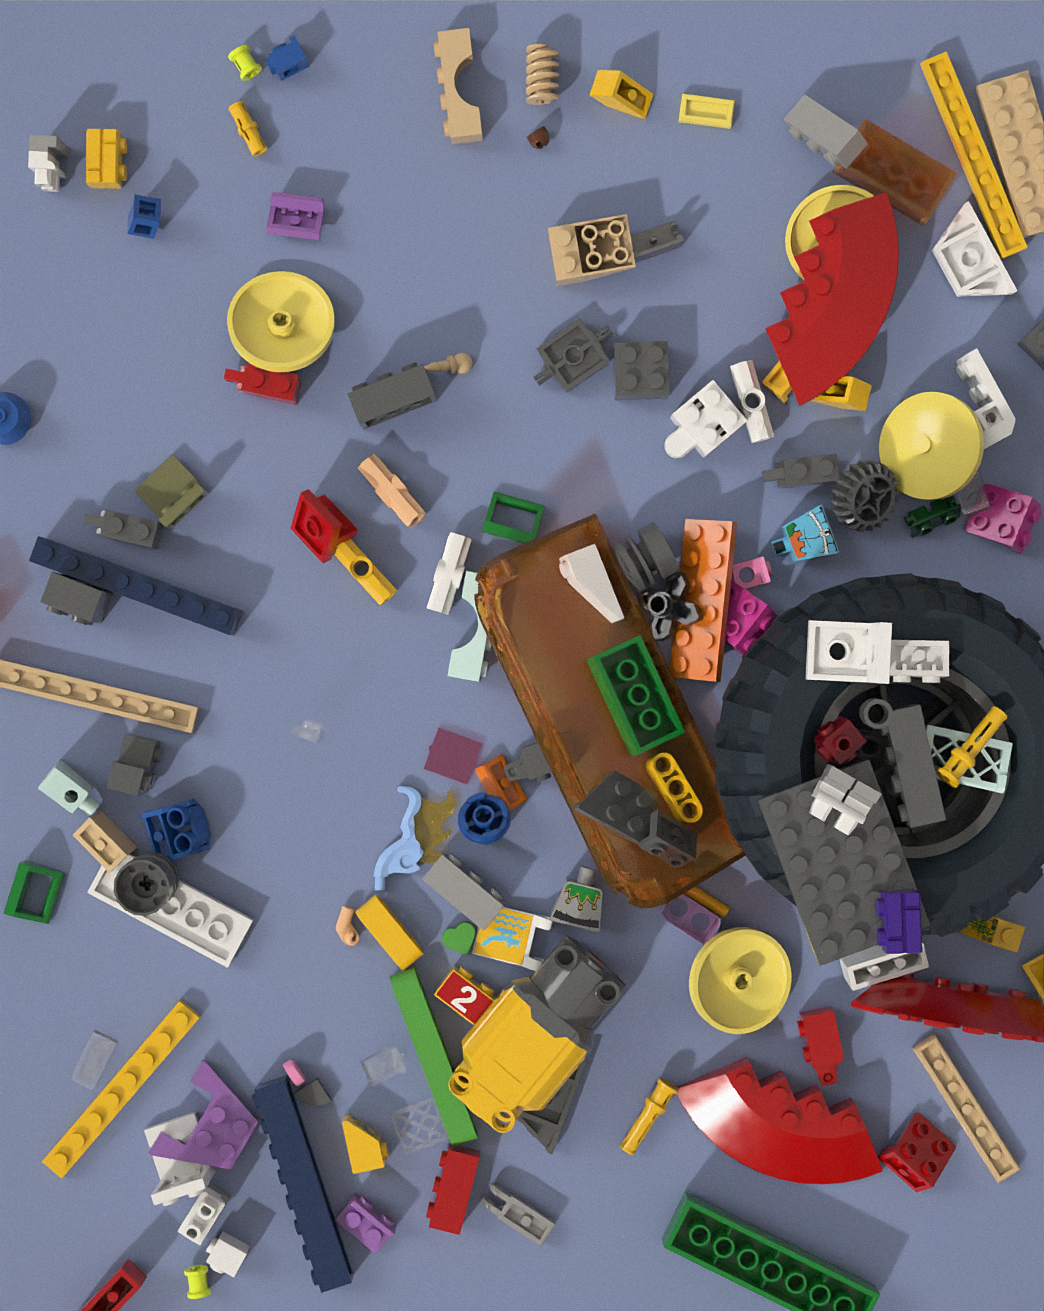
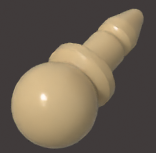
[424,353,473,374]

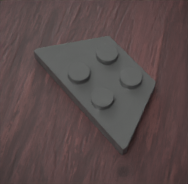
[573,770,658,845]
[517,1057,588,1154]

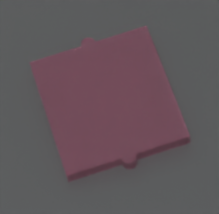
[424,728,482,784]

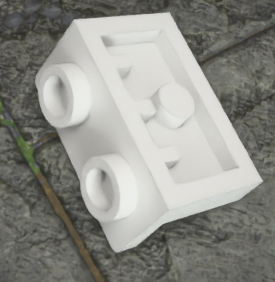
[890,640,949,683]

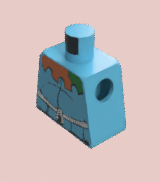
[771,505,839,562]

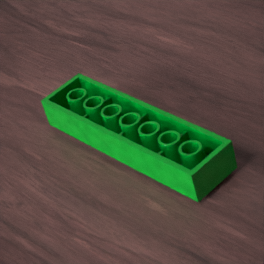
[662,1191,880,1311]

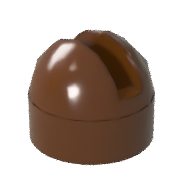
[526,126,550,149]

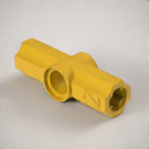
[333,539,398,606]

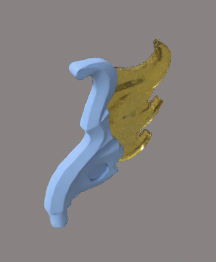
[373,786,456,890]

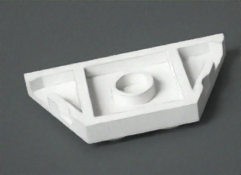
[932,201,1017,297]

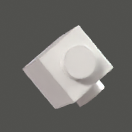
[206,1231,250,1277]

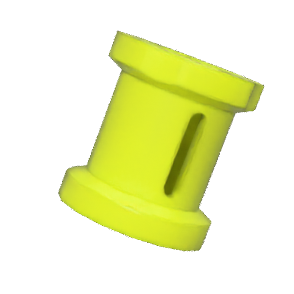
[228,44,262,81]
[184,1265,211,1299]

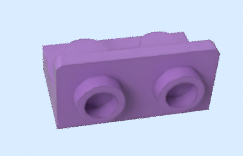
[335,1193,396,1254]

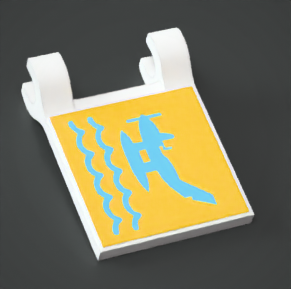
[472,907,553,971]

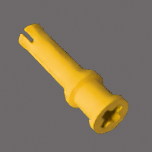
[936,706,1008,788]
[619,1077,679,1155]

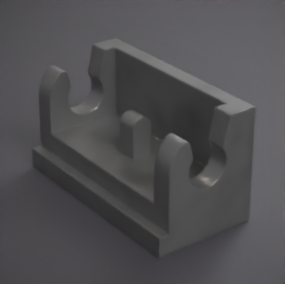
[631,220,684,263]

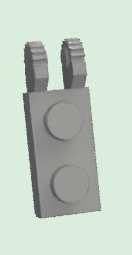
[480,1183,556,1246]

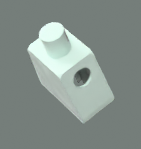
[38,759,100,816]

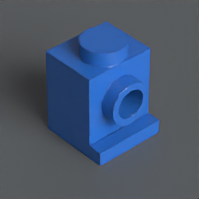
[265,35,309,81]
[127,194,161,239]

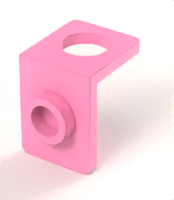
[732,556,772,589]

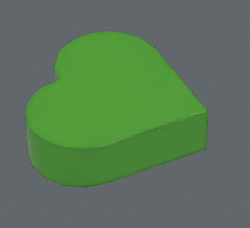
[442,921,476,955]

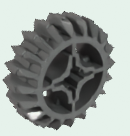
[830,460,900,532]

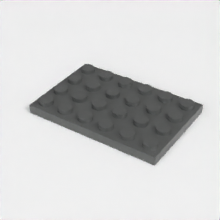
[757,759,930,966]

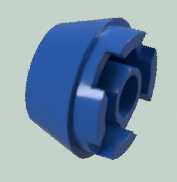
[0,392,31,445]
[458,793,511,845]

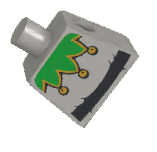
[549,866,603,933]

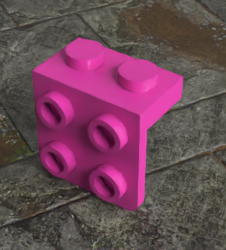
[966,483,1041,554]
[725,580,777,656]

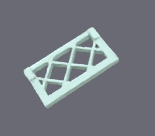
[925,725,1013,794]

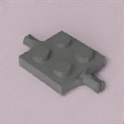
[533,318,613,393]

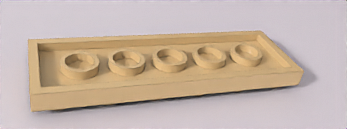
[975,70,1044,238]

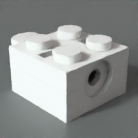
[664,380,747,459]

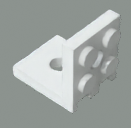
[806,620,892,684]
[144,1112,216,1206]

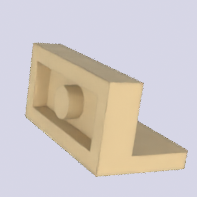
[73,810,138,873]

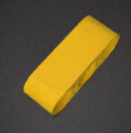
[646,753,703,823]
[355,894,424,970]

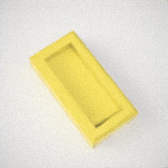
[678,94,735,129]

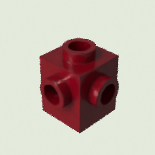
[813,717,867,765]

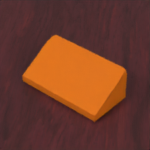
[475,754,528,811]

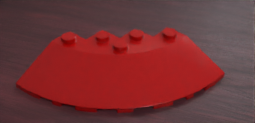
[765,192,899,406]
[851,973,1044,1043]
[677,1057,883,1185]

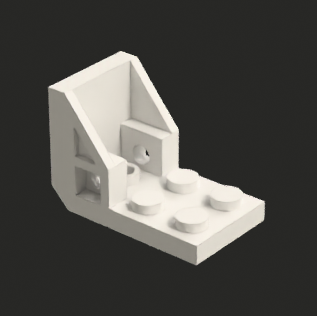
[956,348,1016,449]

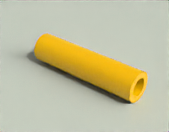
[678,879,730,918]

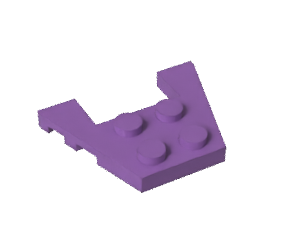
[148,1060,258,1169]

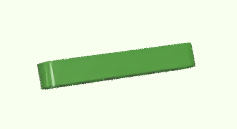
[389,967,479,1147]

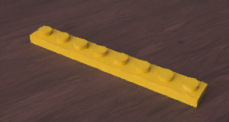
[920,51,1028,260]
[42,999,201,1179]

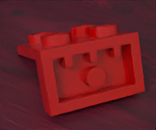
[878,1112,956,1193]

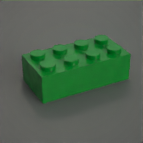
[586,635,685,756]

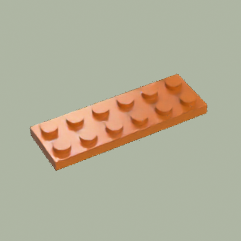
[669,519,737,682]

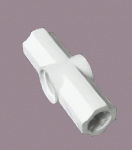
[730,360,774,443]
[427,532,472,615]

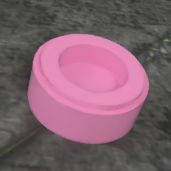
[283,1059,306,1087]

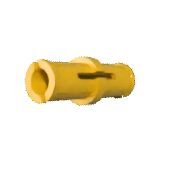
[228,101,268,157]

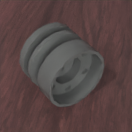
[613,522,680,593]
[113,852,179,916]

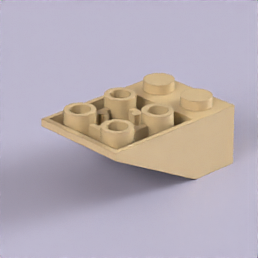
[548,214,636,286]

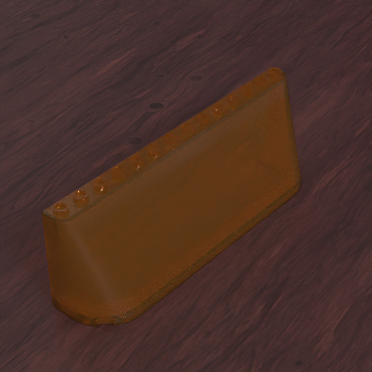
[474,513,746,908]

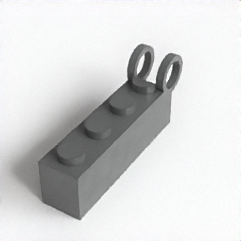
[859,698,946,828]

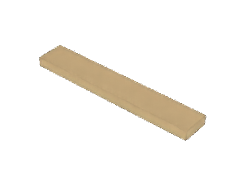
[912,1034,1020,1183]

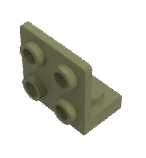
[135,455,209,529]

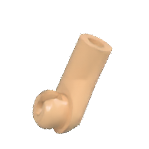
[335,906,360,946]

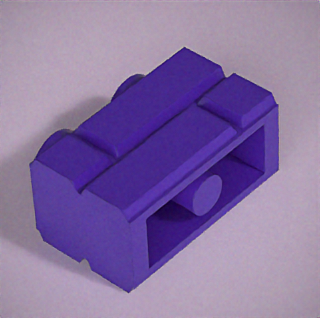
[875,889,923,954]

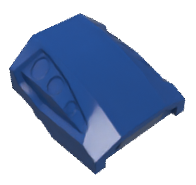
[140,799,211,861]

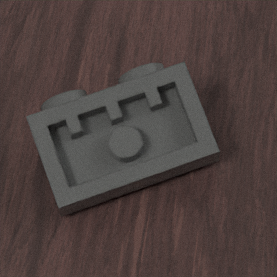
[639,810,697,868]

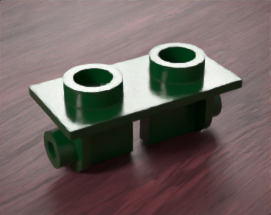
[904,496,961,538]

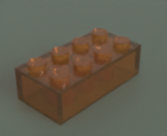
[833,118,957,226]

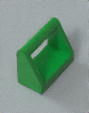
[482,491,545,546]
[3,860,65,924]

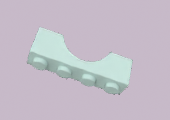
[447,571,502,682]

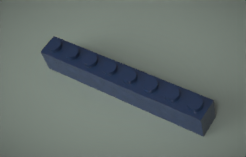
[29,536,243,636]
[252,1075,354,1293]

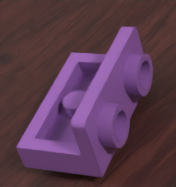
[266,192,325,240]

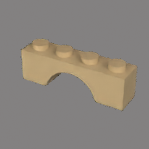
[433,28,483,145]

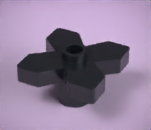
[637,571,703,642]

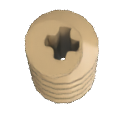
[525,44,559,105]

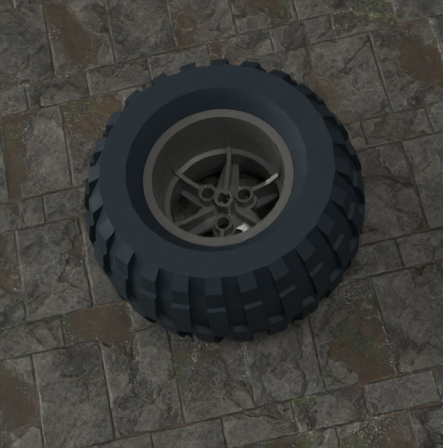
[713,573,1044,937]

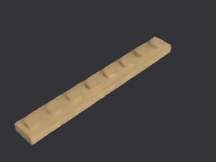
[0,659,199,733]

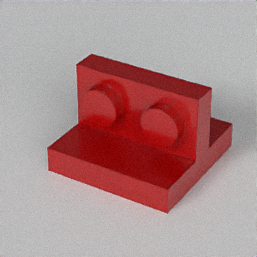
[290,489,358,564]

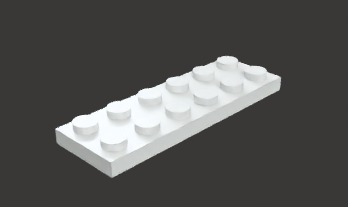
[87,854,254,968]

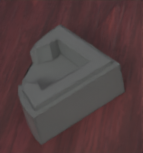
[295,1078,332,1106]

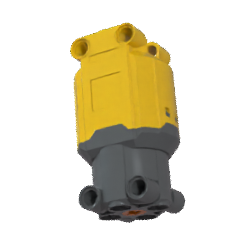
[448,935,626,1133]

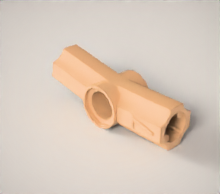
[358,454,426,528]

